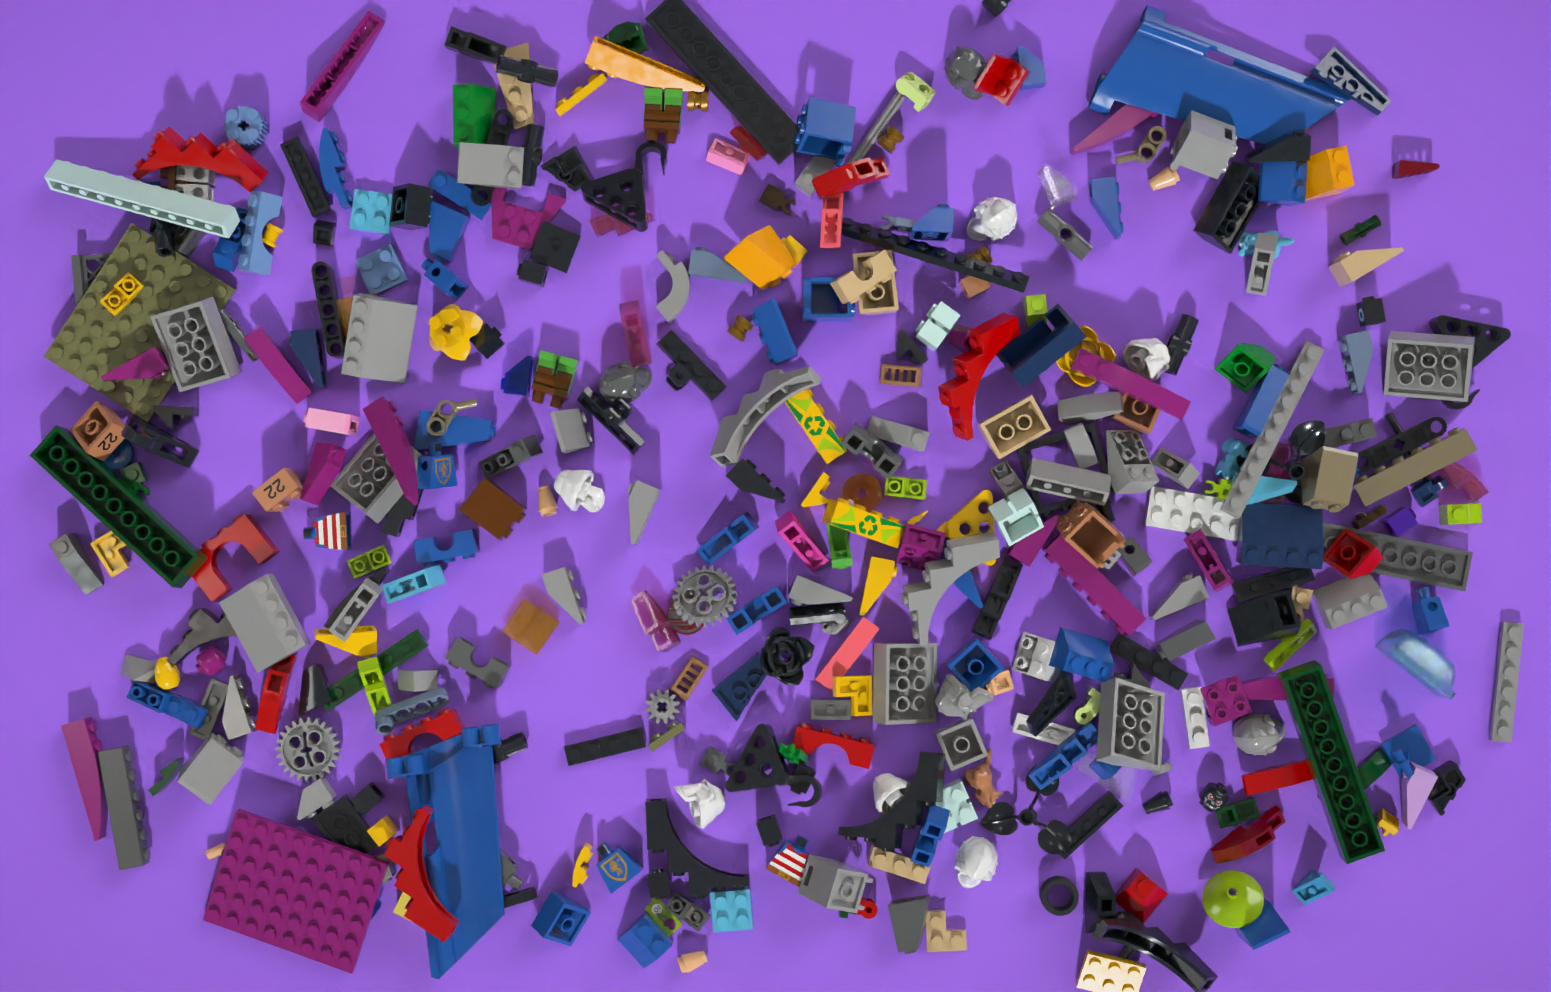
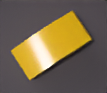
[100,272,144,317]
[572,842,593,888]

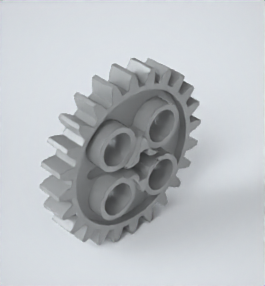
[672,565,738,628]
[275,716,342,782]

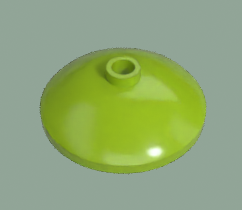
[1202,870,1264,928]

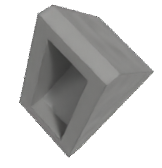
[398,670,438,692]

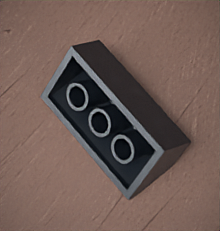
[1193,161,1261,254]

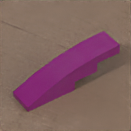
[244,327,313,404]

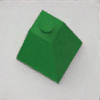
[1215,343,1276,394]

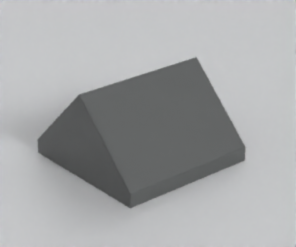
[174,224,207,257]

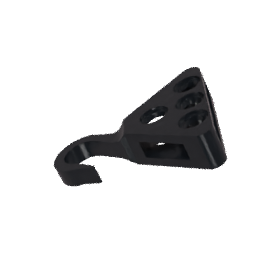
[581,141,668,232]
[1429,315,1511,410]
[121,414,200,468]
[725,724,822,807]

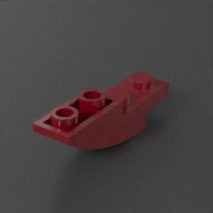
[1210,805,1286,864]

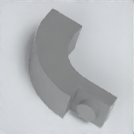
[656,250,690,324]

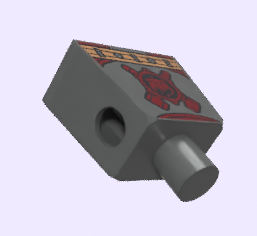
[1117,531,1152,577]

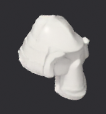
[967,197,1017,241]
[1123,338,1170,381]
[554,470,605,512]
[873,773,912,815]
[674,779,726,829]
[954,836,998,888]

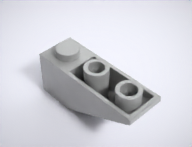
[542,567,587,625]
[222,675,257,740]

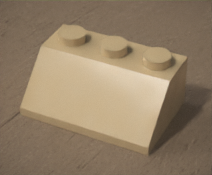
[852,250,899,315]
[976,395,1051,459]

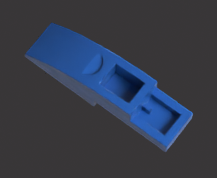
[319,127,353,210]
[126,680,208,728]

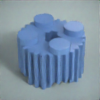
[223,105,270,150]

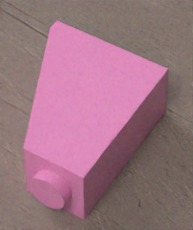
[304,408,360,436]

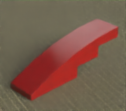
[1241,759,1313,795]

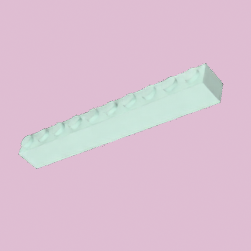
[44,159,240,238]

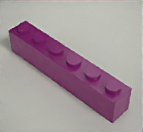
[1043,533,1146,636]

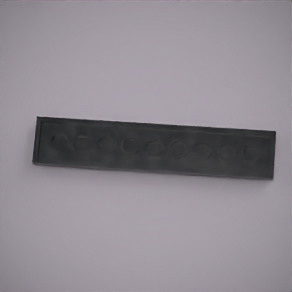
[645,0,799,165]

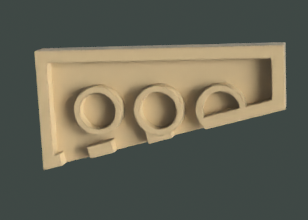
[494,42,534,131]

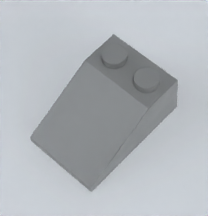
[457,142,524,189]
[550,408,593,454]
[627,480,661,545]

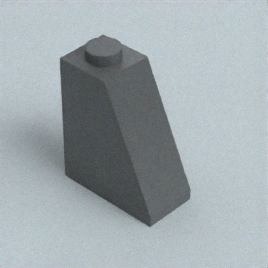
[1156,619,1216,661]
[888,894,931,954]

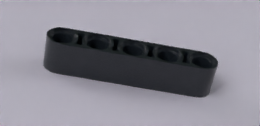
[311,261,346,359]

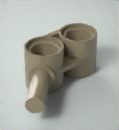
[1115,126,1166,164]
[426,398,478,436]

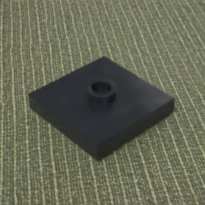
[529,221,581,273]

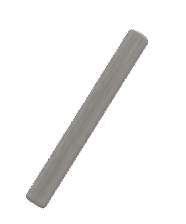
[847,92,905,164]

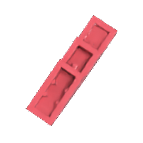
[820,192,844,249]
[815,616,880,691]

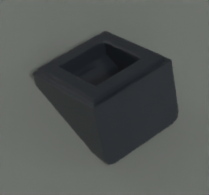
[313,220,337,246]

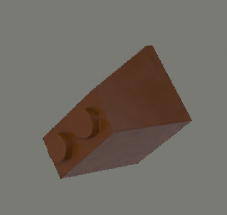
[459,478,527,540]

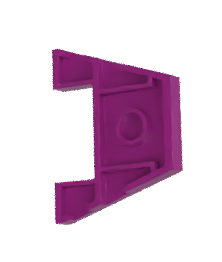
[491,187,566,251]

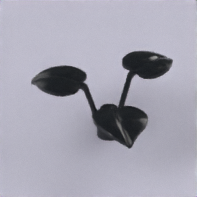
[1236,420,1325,506]
[981,763,1071,855]

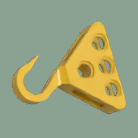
[905,490,996,566]

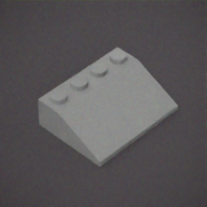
[341,293,418,383]
[150,297,242,392]
[1384,331,1475,402]
[330,433,422,524]
[219,574,311,673]
[873,642,937,725]
[1096,678,1165,771]

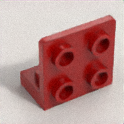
[973,54,1030,106]

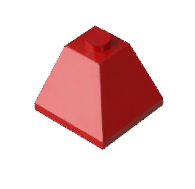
[1323,528,1384,579]
[1115,868,1168,924]

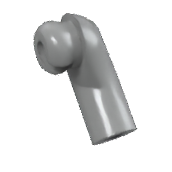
[821,617,851,635]

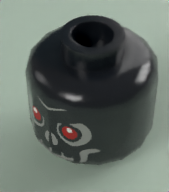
[1199,782,1229,812]

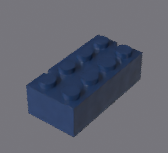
[996,303,1086,388]

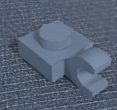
[880,215,916,233]

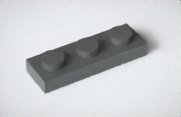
[189,678,228,740]

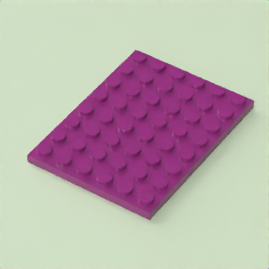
[203,808,389,974]

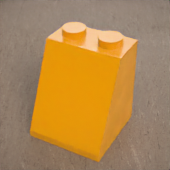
[1297,145,1354,201]
[724,225,797,290]

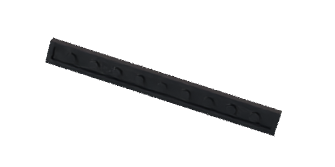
[841,217,1030,293]

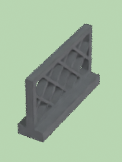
[71,253,111,306]

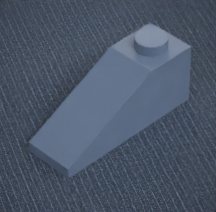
[688,247,748,284]

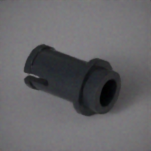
[1096,498,1116,522]
[1117,945,1138,960]

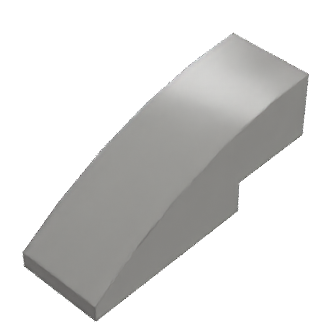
[1057,392,1124,424]

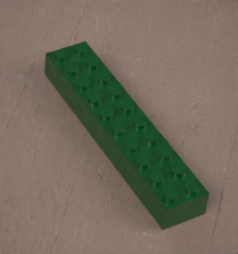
[29,425,208,588]
[1276,660,1385,864]

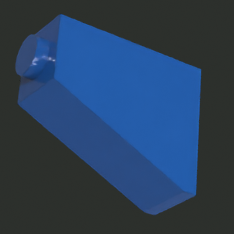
[429,201,470,263]

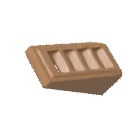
[880,364,923,388]
[670,656,709,701]

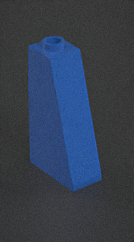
[1232,364,1289,438]
[414,410,496,451]

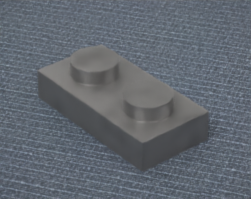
[811,699,851,720]

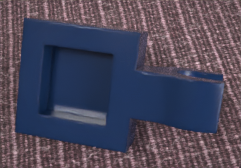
[1410,475,1449,507]

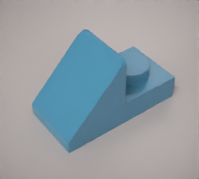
[1291,870,1336,905]

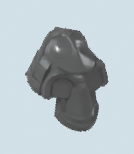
[944,46,987,100]
[599,360,652,404]

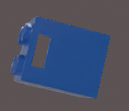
[794,97,856,167]
[803,277,855,322]

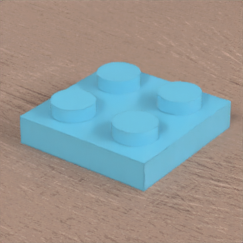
[349,189,392,235]
[710,888,753,932]

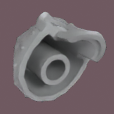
[935,674,994,721]
[1232,712,1286,756]

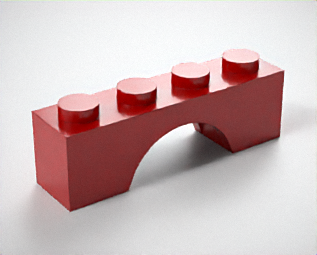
[379,708,464,759]
[792,722,875,769]

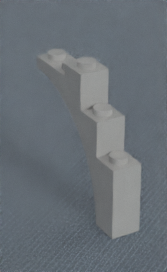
[710,366,821,467]
[901,532,1000,646]

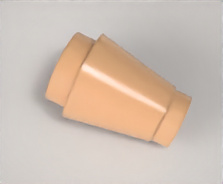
[1148,167,1180,191]
[538,486,558,516]
[677,950,708,974]

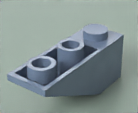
[1339,330,1373,395]

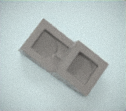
[1063,423,1099,469]

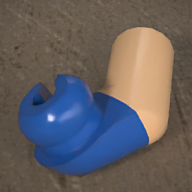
[205,843,226,860]

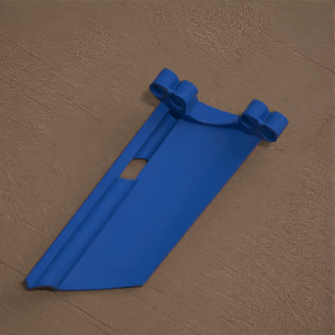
[1088,6,1351,145]
[385,724,505,980]

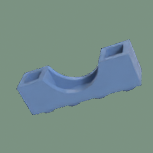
[238,191,282,275]

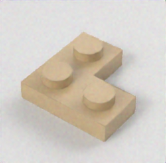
[925,910,967,952]

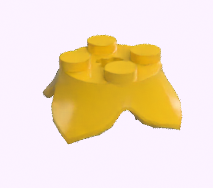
[429,304,484,361]
[1056,325,1116,387]

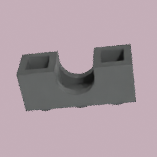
[841,422,903,479]
[445,636,511,689]

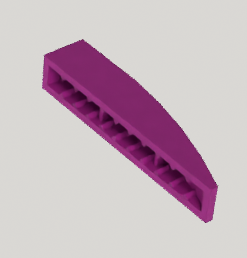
[300,11,385,122]
[1069,104,1159,155]
[1071,348,1191,420]
[363,396,418,505]
[1241,673,1334,701]
[61,717,108,841]

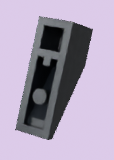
[1245,130,1311,163]

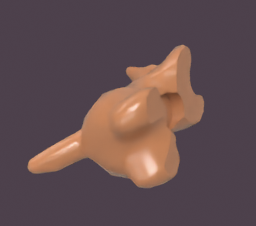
[964,749,1003,808]

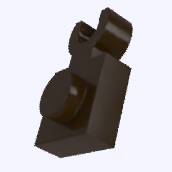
[759,183,796,215]
[1351,504,1388,529]

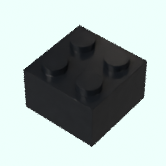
[389,183,433,230]

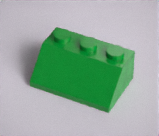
[453,84,496,149]

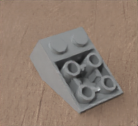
[1106,430,1159,494]

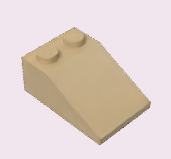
[1328,247,1404,287]

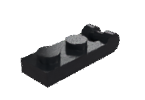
[789,603,846,625]

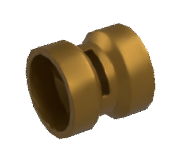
[688,91,709,112]
[877,125,904,154]
[966,245,993,264]
[727,315,754,342]

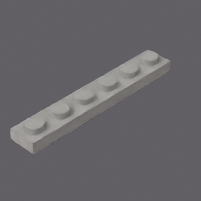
[1489,621,1524,743]

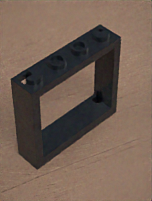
[1016,422,1114,517]

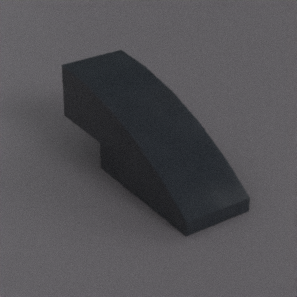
[444,26,507,65]
[381,489,424,537]

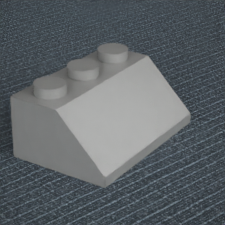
[1312,573,1388,629]

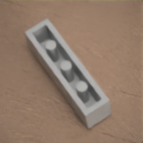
[1026,458,1111,506]

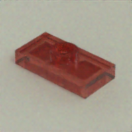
[729,126,767,161]

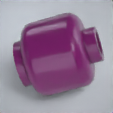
[195,646,227,676]

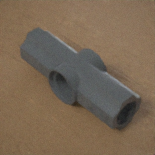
[1037,208,1093,261]

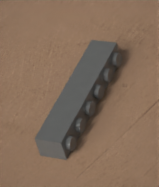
[98,745,151,870]

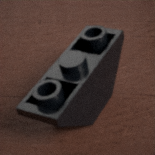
[1085,871,1116,933]

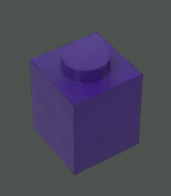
[1381,507,1418,537]

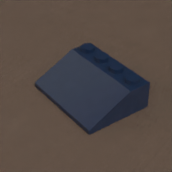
[1236,503,1324,569]

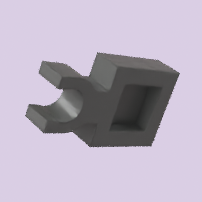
[700,746,736,776]

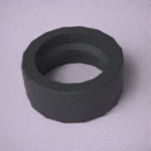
[1039,875,1079,916]

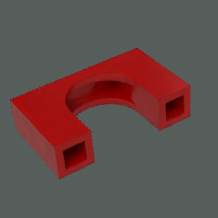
[192,514,280,602]

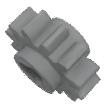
[645,689,680,724]

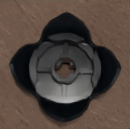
[760,627,814,686]

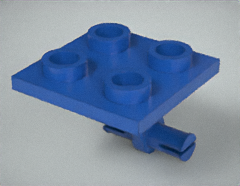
[1381,724,1436,779]

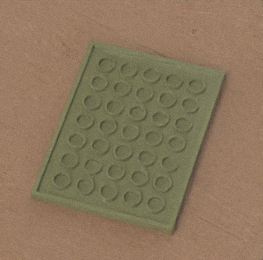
[43,223,236,422]

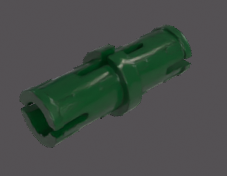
[1339,215,1381,246]

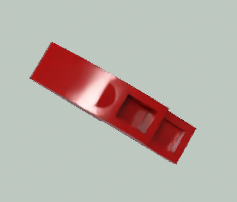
[811,157,890,198]
[255,655,297,735]

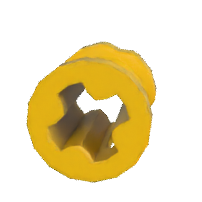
[262,222,284,248]

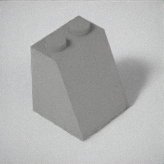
[177,732,244,805]

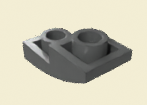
[665,891,711,932]

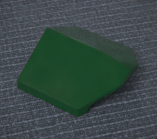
[604,21,649,54]

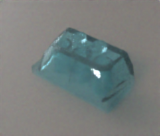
[1375,628,1456,700]

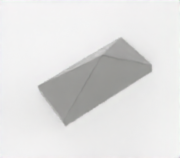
[120,654,156,683]

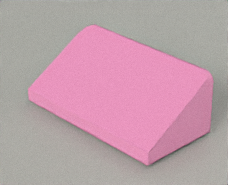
[706,138,751,175]

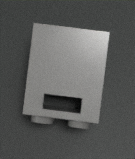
[1170,110,1238,180]
[798,854,873,913]

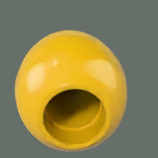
[154,657,180,690]

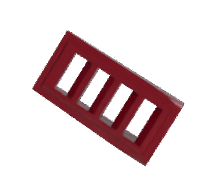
[1392,160,1440,179]

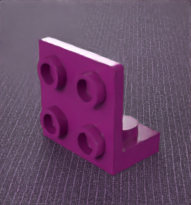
[895,523,946,572]
[1200,675,1252,726]

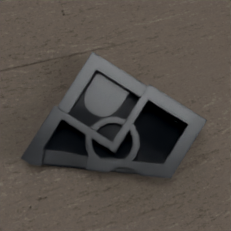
[541,146,595,191]
[298,664,333,716]
[1427,760,1466,816]

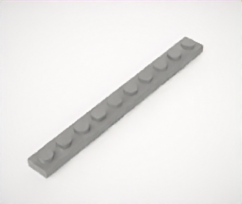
[1220,341,1324,519]

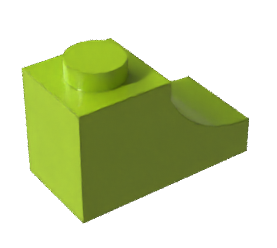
[1023,294,1048,329]
[1439,503,1482,525]

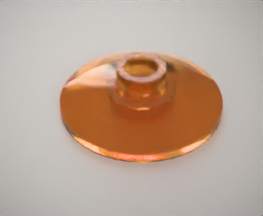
[842,474,882,512]

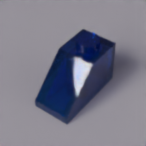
[501,356,534,397]

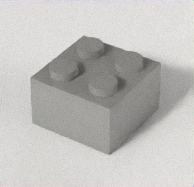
[933,716,988,771]

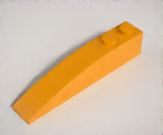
[585,35,705,92]

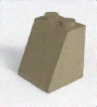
[1301,446,1358,513]

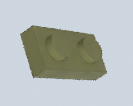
[648,720,686,752]

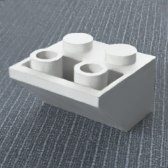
[1012,632,1061,683]

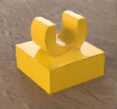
[1375,808,1399,836]

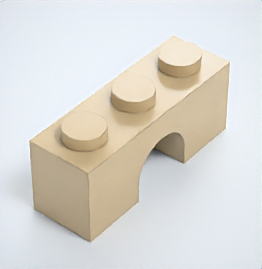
[830,250,897,304]
[867,842,931,884]

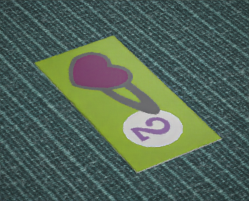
[644,899,683,936]

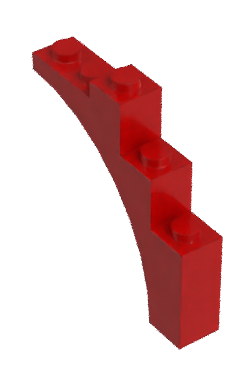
[132,126,268,192]
[938,313,1020,441]
[384,805,460,942]

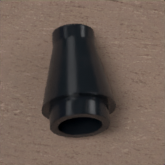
[1142,790,1173,815]

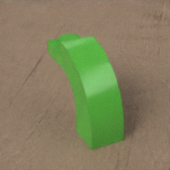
[824,510,853,569]

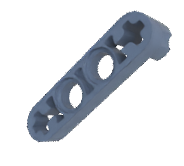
[374,688,449,735]

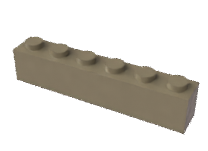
[1353,427,1478,507]

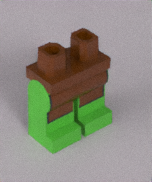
[643,88,684,144]
[531,350,579,409]

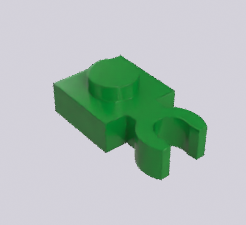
[119,462,150,495]
[779,743,808,765]

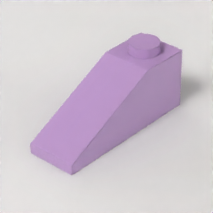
[1401,762,1438,830]

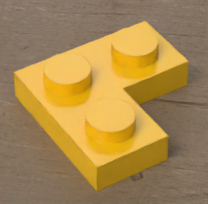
[90,531,131,577]
[833,675,872,716]

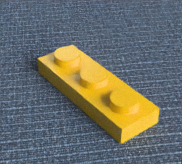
[555,73,607,117]

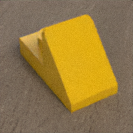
[801,472,831,507]

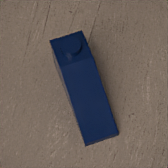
[288,328,327,389]

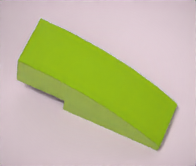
[357,656,392,715]

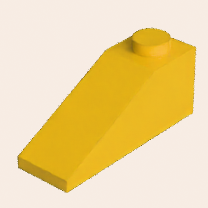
[859,556,898,616]
[313,625,377,657]

